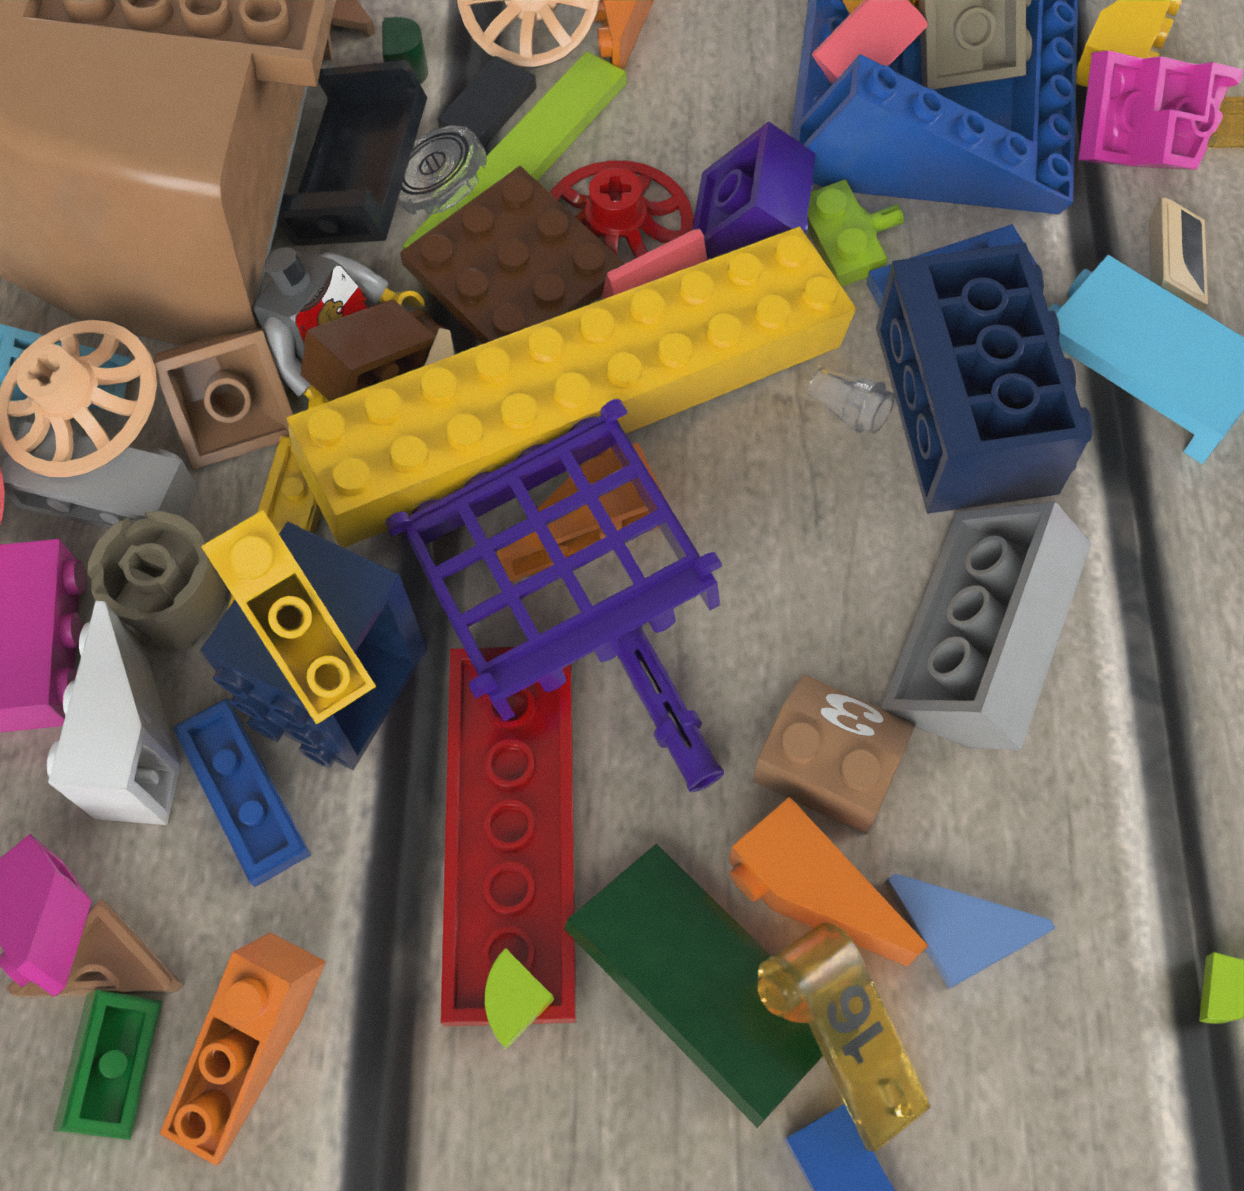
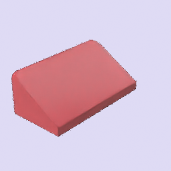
[812,0,928,84]
[601,228,707,299]

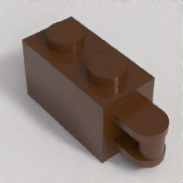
[300,299,446,401]

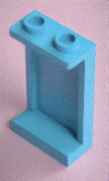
[1048,255,1244,465]

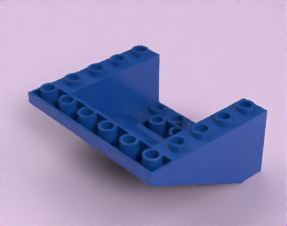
[791,0,1078,215]

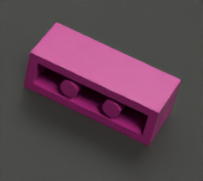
[0,539,87,733]

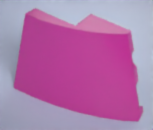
[1078,50,1243,170]

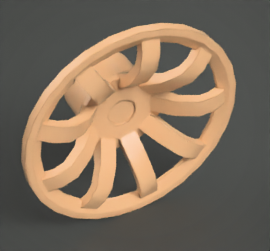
[457,0,600,67]
[0,320,157,477]

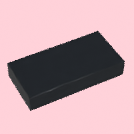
[437,56,536,152]

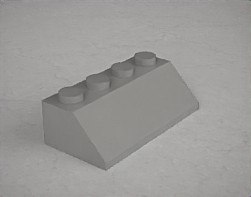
[881,502,1091,750]

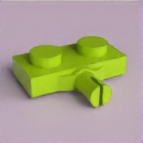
[807,179,904,287]

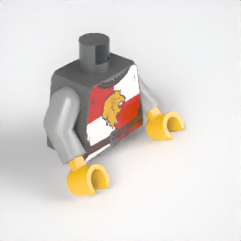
[254,247,425,409]

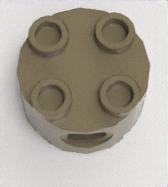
[87,511,229,651]

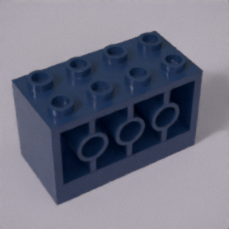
[876,242,1093,514]

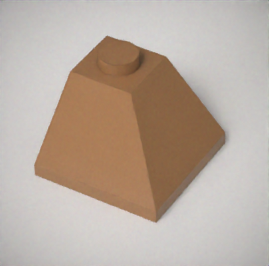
[153,328,294,470]

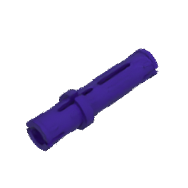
[617,626,724,792]

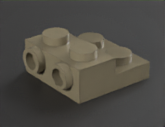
[919,0,1032,89]

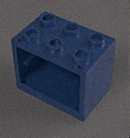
[200,522,427,770]

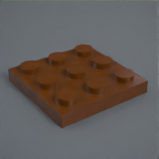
[400,166,626,344]

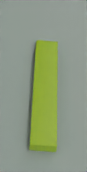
[402,51,627,250]

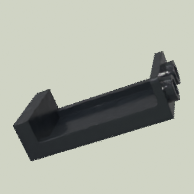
[277,60,427,246]

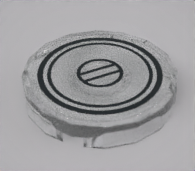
[397,125,487,215]

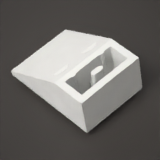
[47,601,181,825]

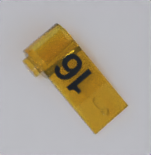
[757,922,931,1152]

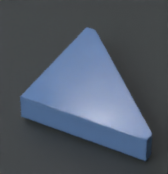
[884,874,1055,989]

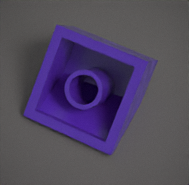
[693,121,816,259]

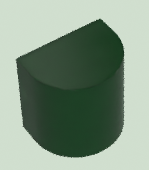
[382,17,428,84]

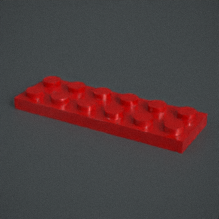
[440,646,577,1027]

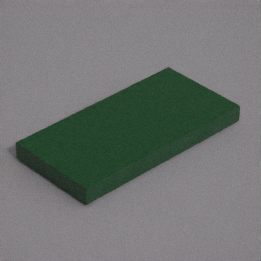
[563,843,844,1128]

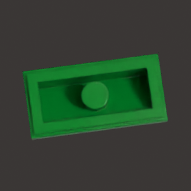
[53,990,162,1140]

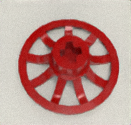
[549,160,693,259]

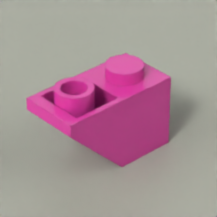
[0,834,92,997]

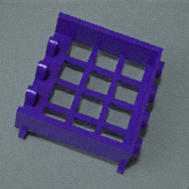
[385,399,722,722]

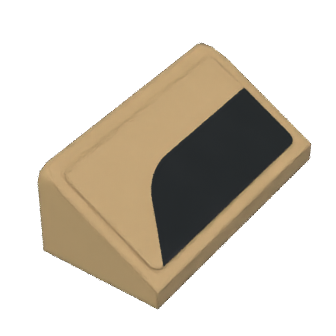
[1149,197,1208,310]

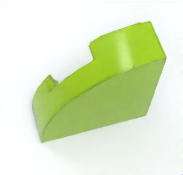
[485,948,554,1050]
[1199,952,1244,1024]

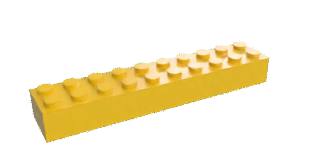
[286,226,857,548]

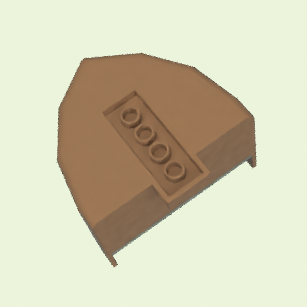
[0,0,336,345]

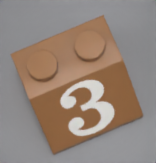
[753,674,916,835]

